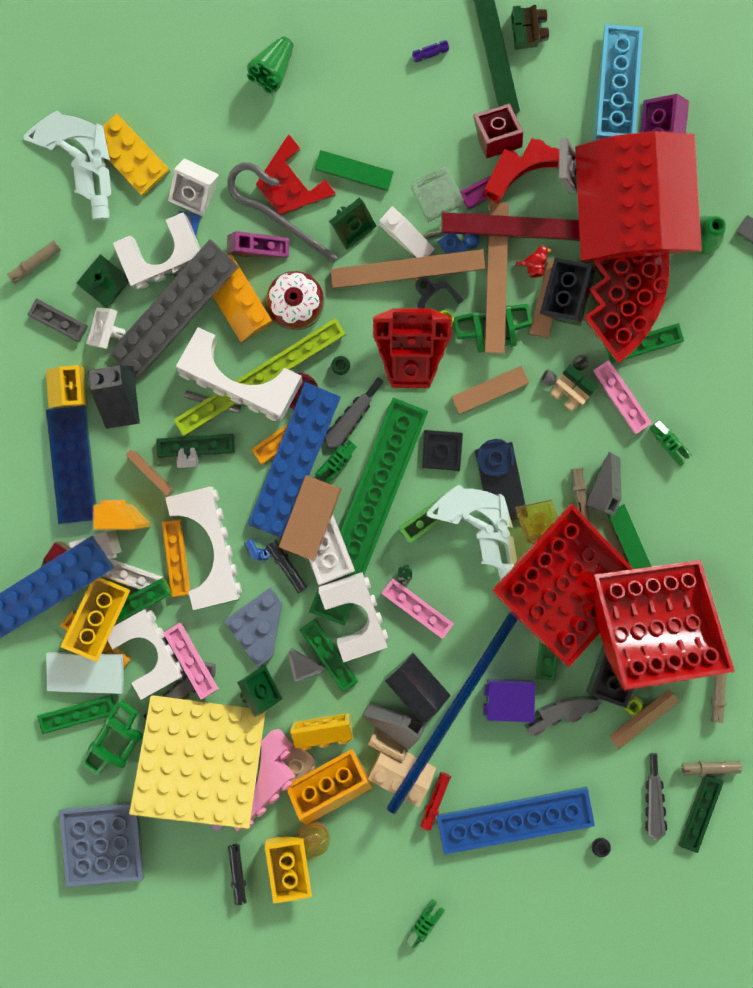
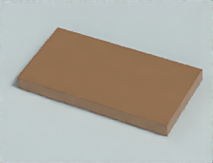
[279,475,342,561]

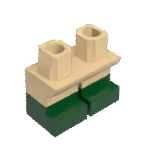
[550,364,598,412]

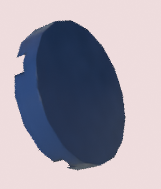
[476,439,515,477]

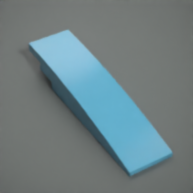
[593,24,643,141]

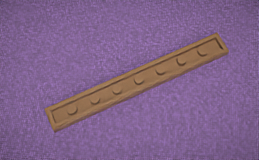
[485,202,509,354]
[331,249,485,289]

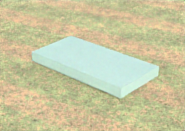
[46,652,124,694]

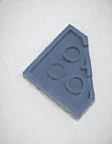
[224,587,282,667]

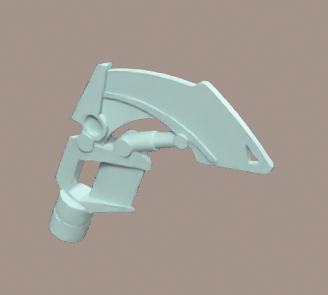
[23,111,111,221]
[426,485,517,580]

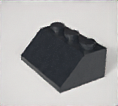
[540,258,595,326]
[384,652,451,724]

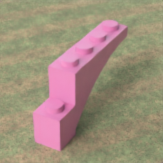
[234,729,296,831]

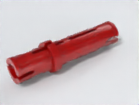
[420,772,452,831]

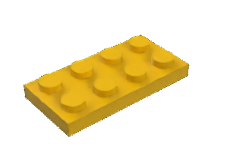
[103,113,170,197]

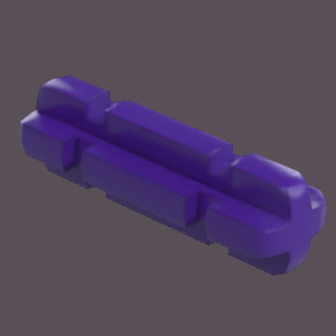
[412,40,449,62]

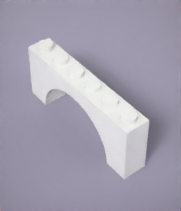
[176,327,302,422]
[165,487,242,610]

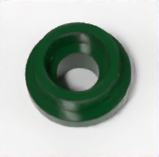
[331,356,350,375]

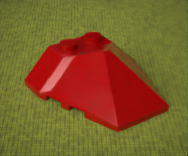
[373,308,452,388]

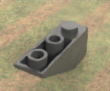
[586,452,622,516]
[362,702,426,750]

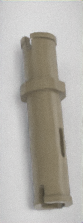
[7,240,61,284]
[571,468,590,522]
[711,674,727,723]
[681,761,742,777]

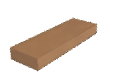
[125,450,174,495]

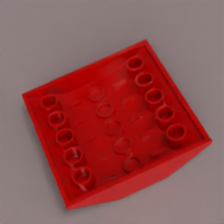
[575,131,701,262]
[492,503,633,667]
[593,560,735,690]

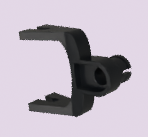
[415,277,464,309]

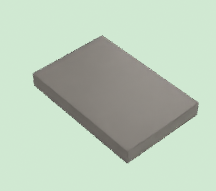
[559,138,577,194]

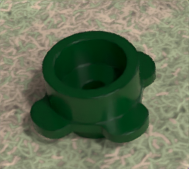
[398,565,412,585]

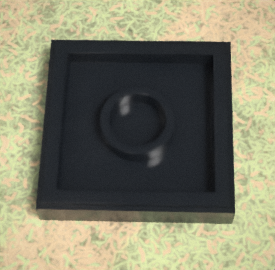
[422,430,463,471]

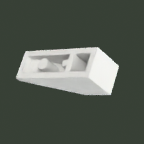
[379,206,435,258]

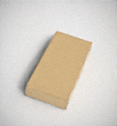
[368,727,408,763]

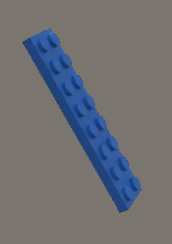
[248,382,341,538]
[0,535,115,638]
[437,787,595,855]

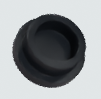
[591,837,611,857]

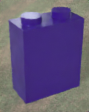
[483,679,535,722]

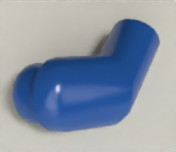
[244,539,270,561]

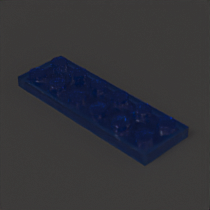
[46,406,97,524]

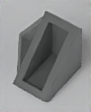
[288,648,325,683]

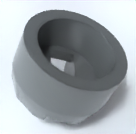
[573,355,589,371]
[540,369,556,386]

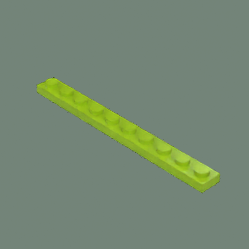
[174,318,346,436]

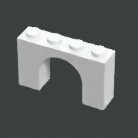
[113,213,201,290]
[319,572,389,662]
[107,608,184,699]

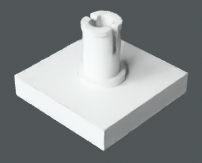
[86,308,125,349]

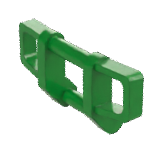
[454,304,532,353]
[81,701,143,775]

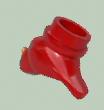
[516,245,551,278]

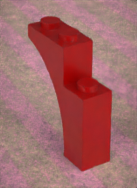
[482,138,560,204]

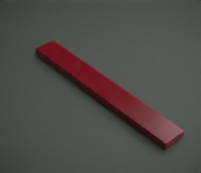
[441,212,580,241]

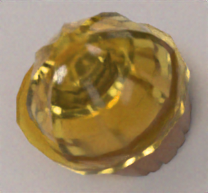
[297,820,330,856]

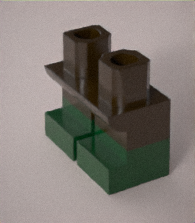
[511,5,549,50]

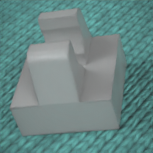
[176,448,199,468]

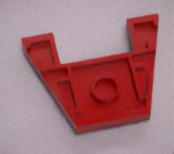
[256,134,336,215]

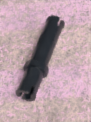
[266,540,308,594]
[228,844,247,905]

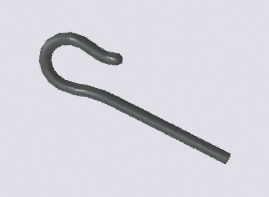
[227,162,338,263]

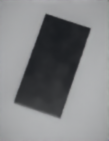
[474,442,528,525]

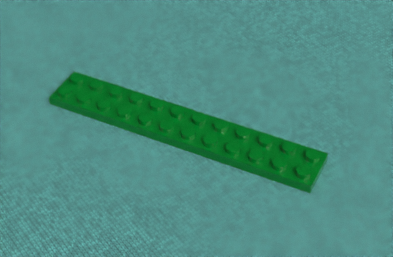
[309,398,428,626]

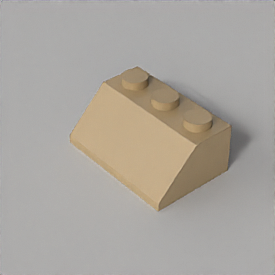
[368,751,436,807]

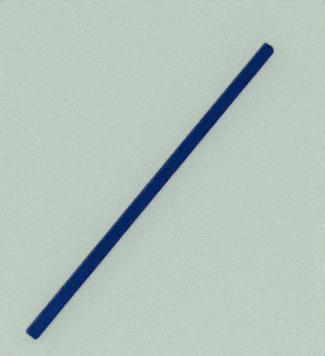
[387,612,517,814]

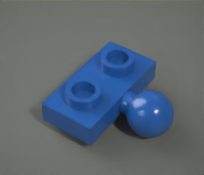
[437,234,480,254]

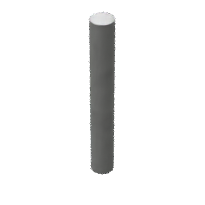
[184,390,241,414]

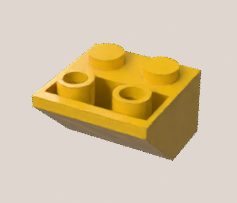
[46,365,88,408]

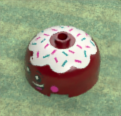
[266,271,324,330]

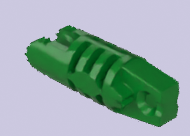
[650,421,692,466]
[315,440,357,484]
[407,899,445,947]

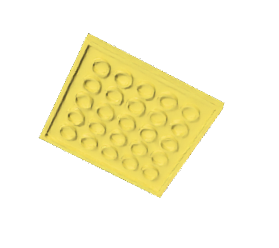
[130,695,266,829]

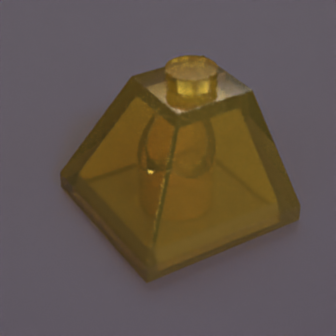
[515,500,558,544]

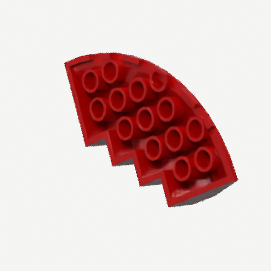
[584,254,670,363]

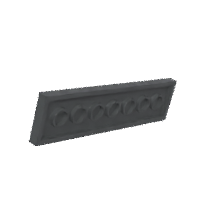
[109,239,239,379]

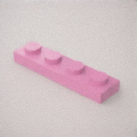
[591,360,652,434]
[381,577,454,639]
[163,623,219,700]

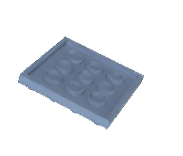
[59,802,144,887]

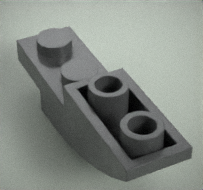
[525,696,601,736]

